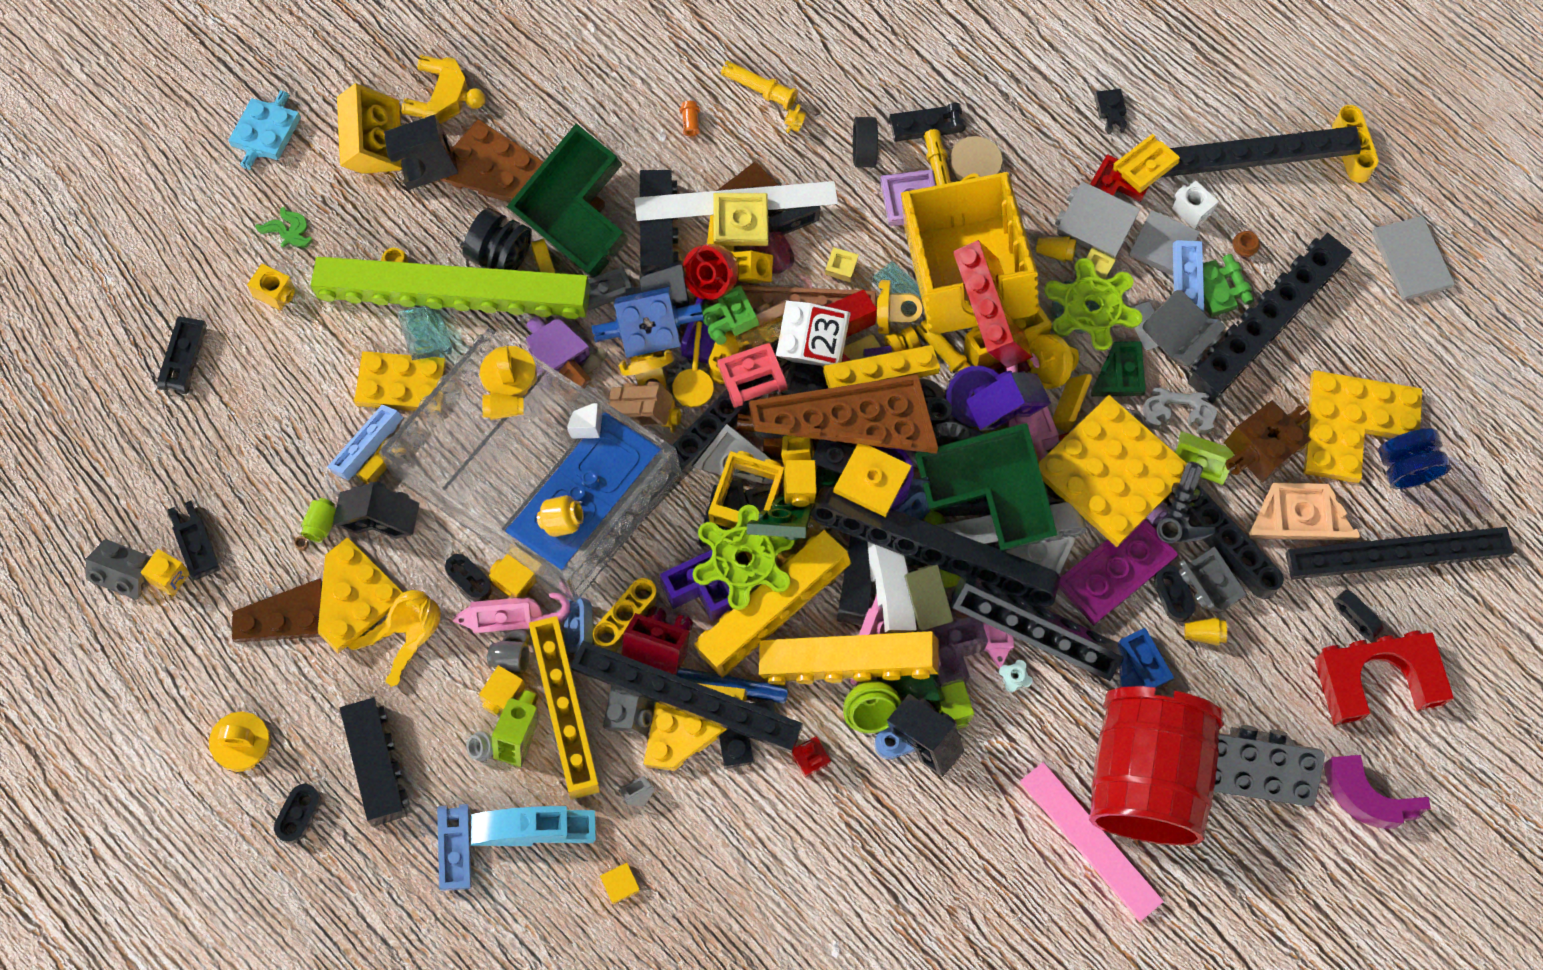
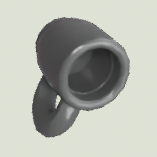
[487,629,530,674]

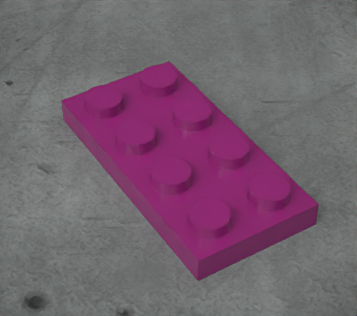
[1058,519,1179,626]

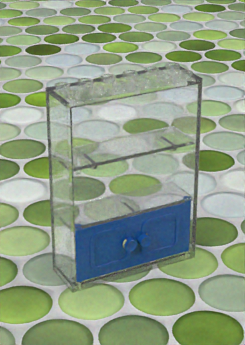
[379,328,682,603]

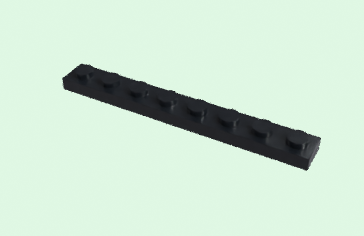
[1160,126,1361,178]
[1285,527,1514,580]
[571,641,803,753]

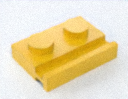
[1113,134,1180,193]

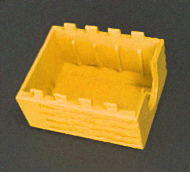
[901,172,1039,334]

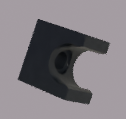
[384,114,458,190]

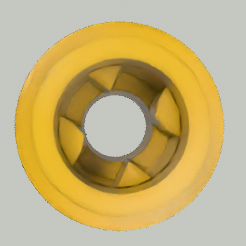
[1036,236,1077,263]
[482,392,524,421]
[1184,617,1227,646]

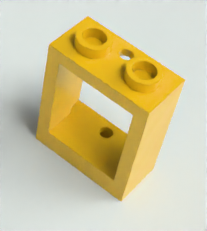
[708,451,784,529]

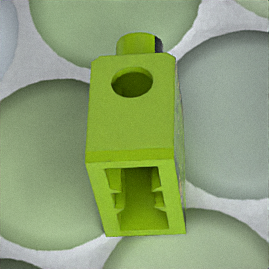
[491,691,538,768]

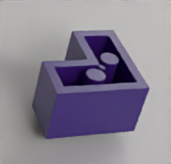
[966,370,1051,430]
[660,550,733,622]

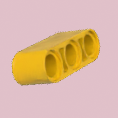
[1332,105,1379,183]
[593,578,657,652]

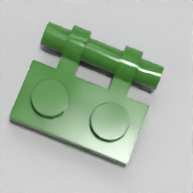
[1203,254,1254,317]
[702,285,760,345]

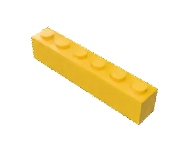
[694,530,851,678]
[528,616,600,800]
[759,631,939,685]

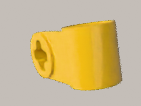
[709,331,748,384]

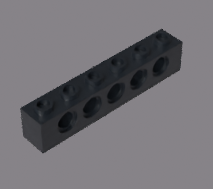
[952,571,1124,681]

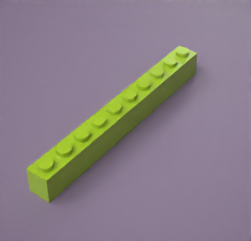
[310,256,591,319]

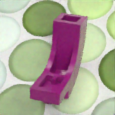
[1323,755,1431,829]

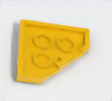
[318,537,403,654]
[643,683,748,771]

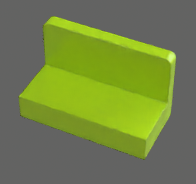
[1175,431,1234,485]

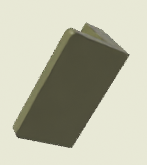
[904,565,953,630]

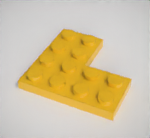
[1303,370,1422,483]

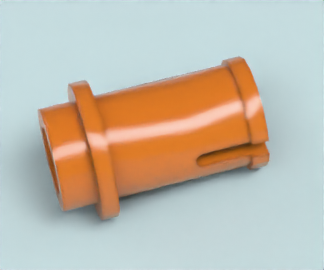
[679,100,700,136]

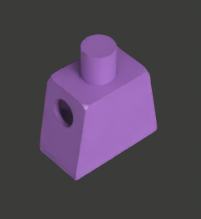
[526,316,590,385]

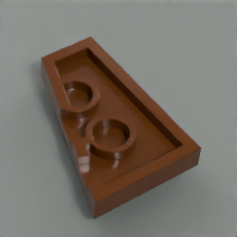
[232,578,323,643]

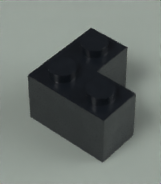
[333,482,420,539]
[887,694,964,777]

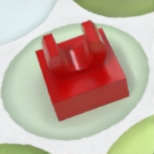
[791,736,831,778]

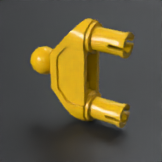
[401,54,486,124]

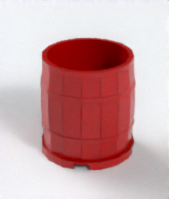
[1089,686,1224,846]

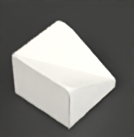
[567,403,602,439]

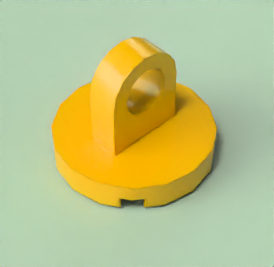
[877,280,923,334]
[1027,334,1079,389]
[479,346,538,398]
[618,349,674,389]
[209,711,271,772]

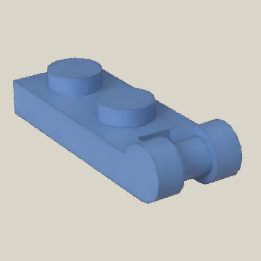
[437,804,471,891]

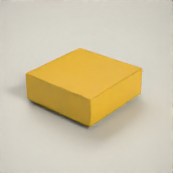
[600,863,640,905]

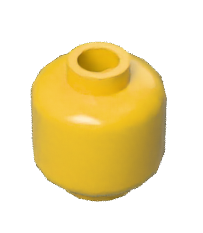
[537,495,584,537]

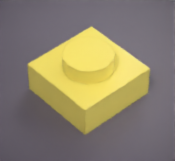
[825,247,859,282]
[1086,248,1116,279]

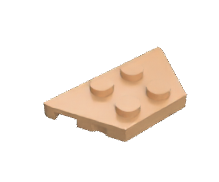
[1249,483,1360,541]

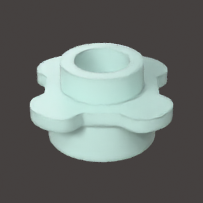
[999,660,1032,692]

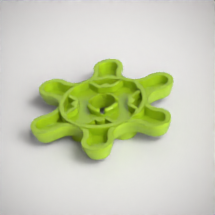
[1044,258,1142,351]
[693,505,795,610]

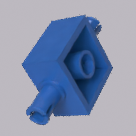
[592,287,704,358]

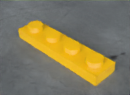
[823,345,940,388]

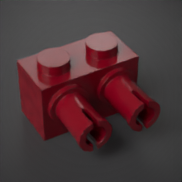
[622,606,694,675]

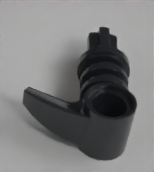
[1157,461,1216,543]

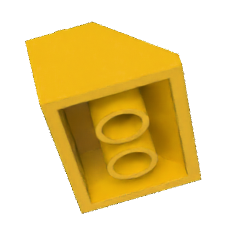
[337,83,402,174]

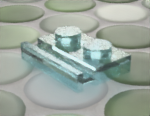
[398,307,452,360]

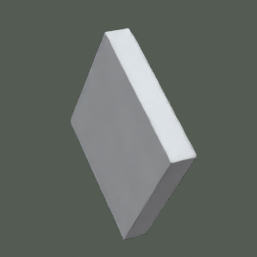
[1129,210,1200,276]

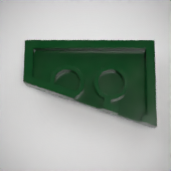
[747,493,815,540]

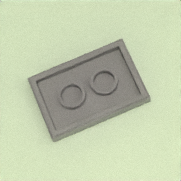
[1372,216,1454,301]

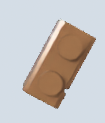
[606,382,673,427]

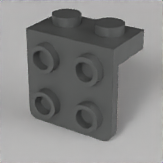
[1142,290,1226,367]
[1179,547,1248,614]

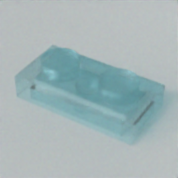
[872,261,922,315]

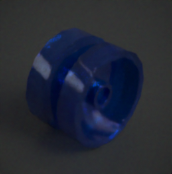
[1378,428,1451,489]

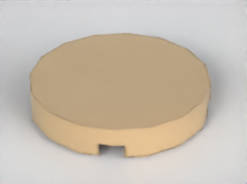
[950,136,1003,181]

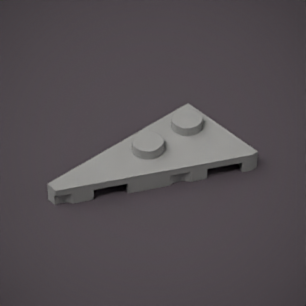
[693,424,783,487]

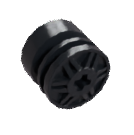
[462,207,532,270]

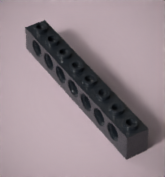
[1188,232,1353,404]

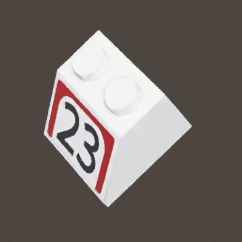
[776,301,850,366]

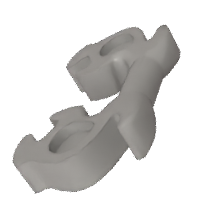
[1142,388,1217,434]

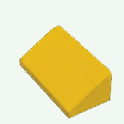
[1052,374,1092,432]

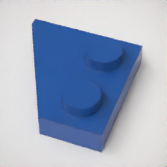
[1118,628,1174,688]

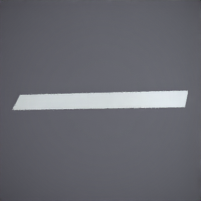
[634,181,838,221]

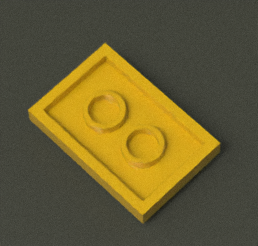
[354,351,446,413]

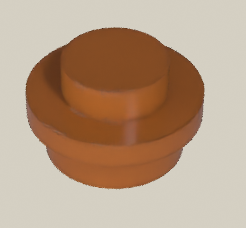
[1232,231,1260,257]

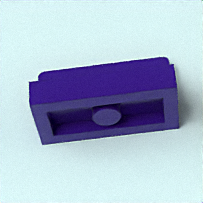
[681,297,724,364]

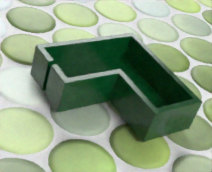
[506,123,628,278]
[915,423,1058,551]

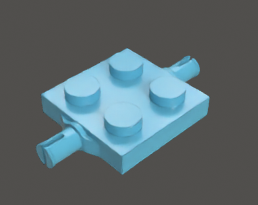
[228,90,301,170]

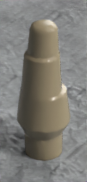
[581,347,608,375]

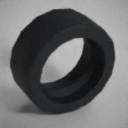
[852,117,878,168]

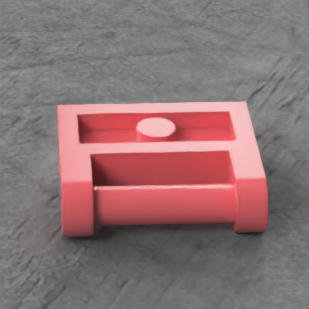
[717,343,788,408]

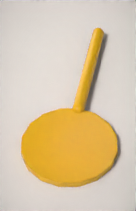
[672,321,714,408]

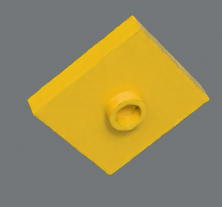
[833,444,911,517]

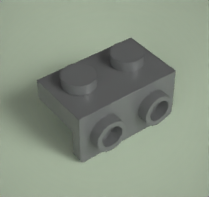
[86,539,151,600]
[603,685,655,736]

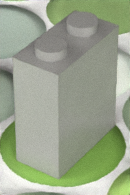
[1055,181,1140,259]

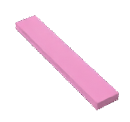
[1020,762,1164,922]

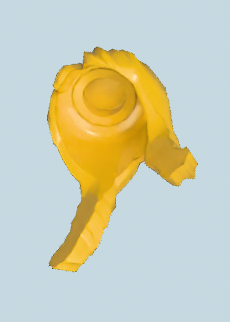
[348,590,441,687]

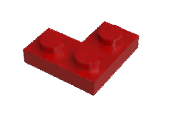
[1089,154,1150,202]

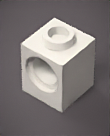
[1172,180,1219,229]

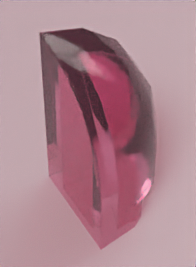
[749,232,794,274]

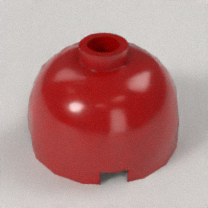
[683,244,739,300]

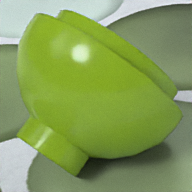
[843,679,902,733]

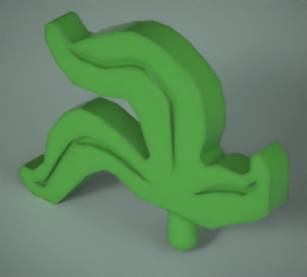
[255,207,312,248]

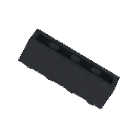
[640,170,678,273]
[339,697,410,827]

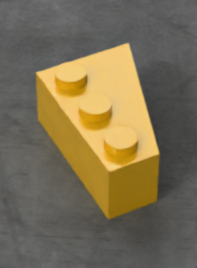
[964,304,1052,367]

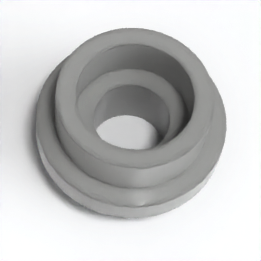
[466,731,493,761]

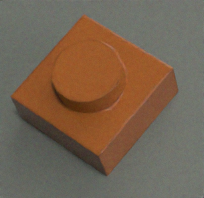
[553,360,592,400]

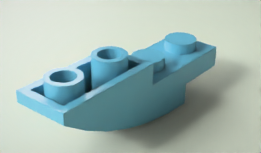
[471,806,596,846]

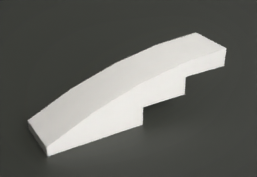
[868,542,916,633]

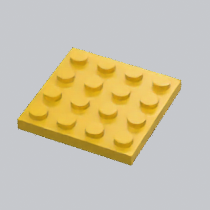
[1038,395,1187,547]

